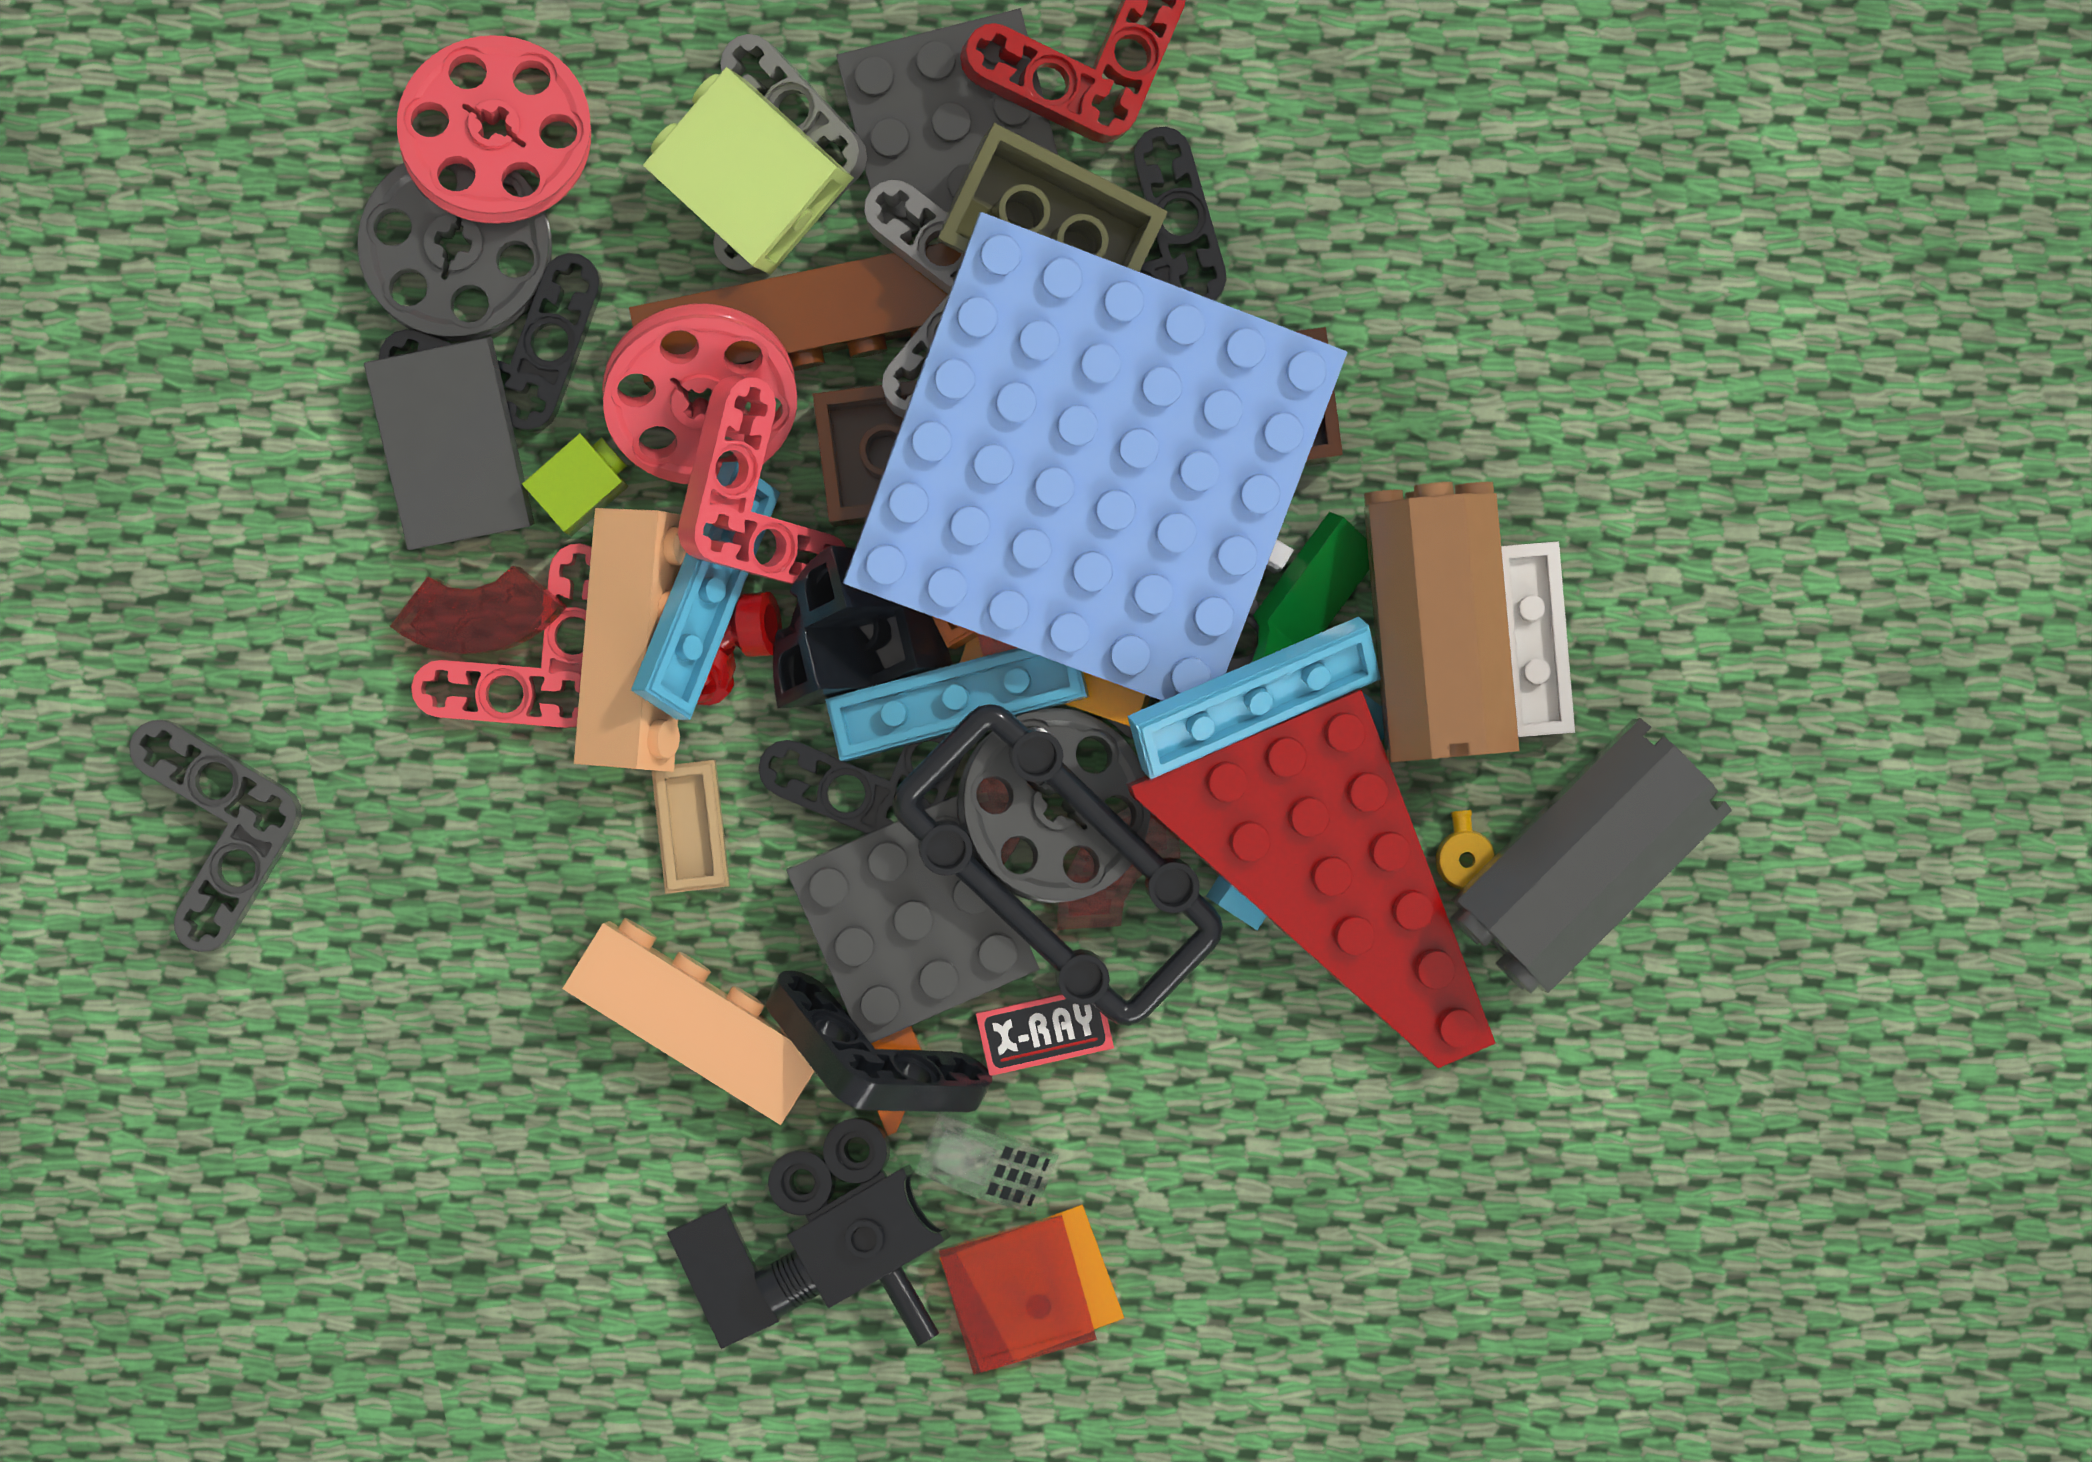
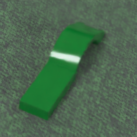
[1252,511,1369,662]

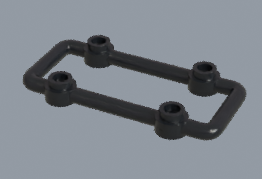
[893,704,1223,1026]

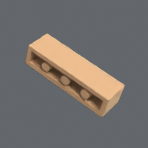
[574,508,686,772]
[562,918,815,1125]

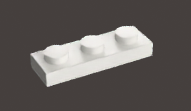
[1501,541,1575,737]

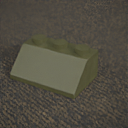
[937,123,1168,272]

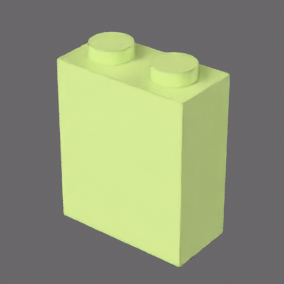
[643,67,854,275]

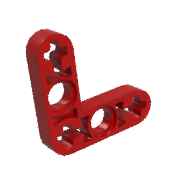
[960,0,1186,143]

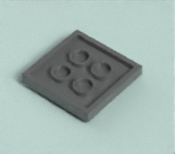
[836,8,1058,235]
[786,794,1040,1043]

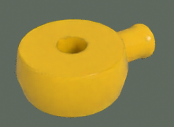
[1436,810,1496,890]

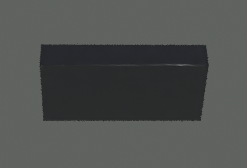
[667,1203,781,1349]

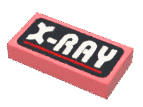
[976,994,1114,1076]

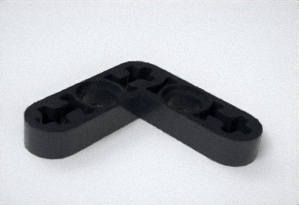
[1134,126,1226,301]
[379,253,603,432]
[758,736,963,834]
[766,970,992,1112]

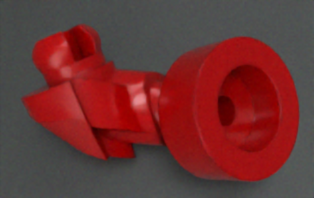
[697,592,782,705]

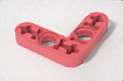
[678,375,846,585]
[411,543,592,728]

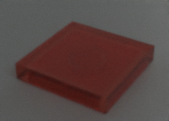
[939,1214,1097,1375]

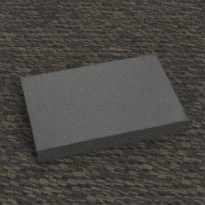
[364,336,535,550]

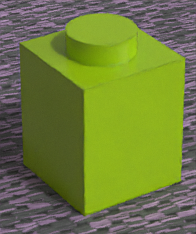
[522,433,629,536]

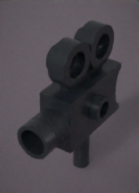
[754,1117,951,1346]

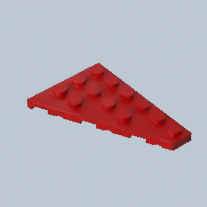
[1126,689,1496,1068]

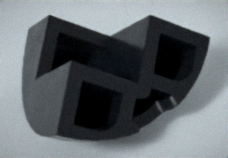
[773,545,953,709]

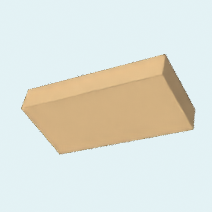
[651,760,730,894]

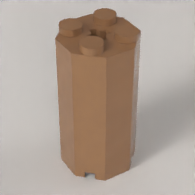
[1364,482,1519,763]

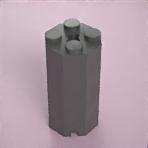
[1450,718,1732,993]

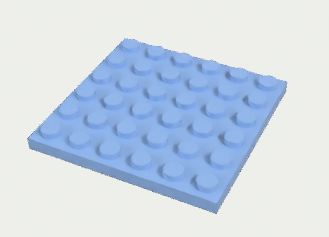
[843,212,1347,701]

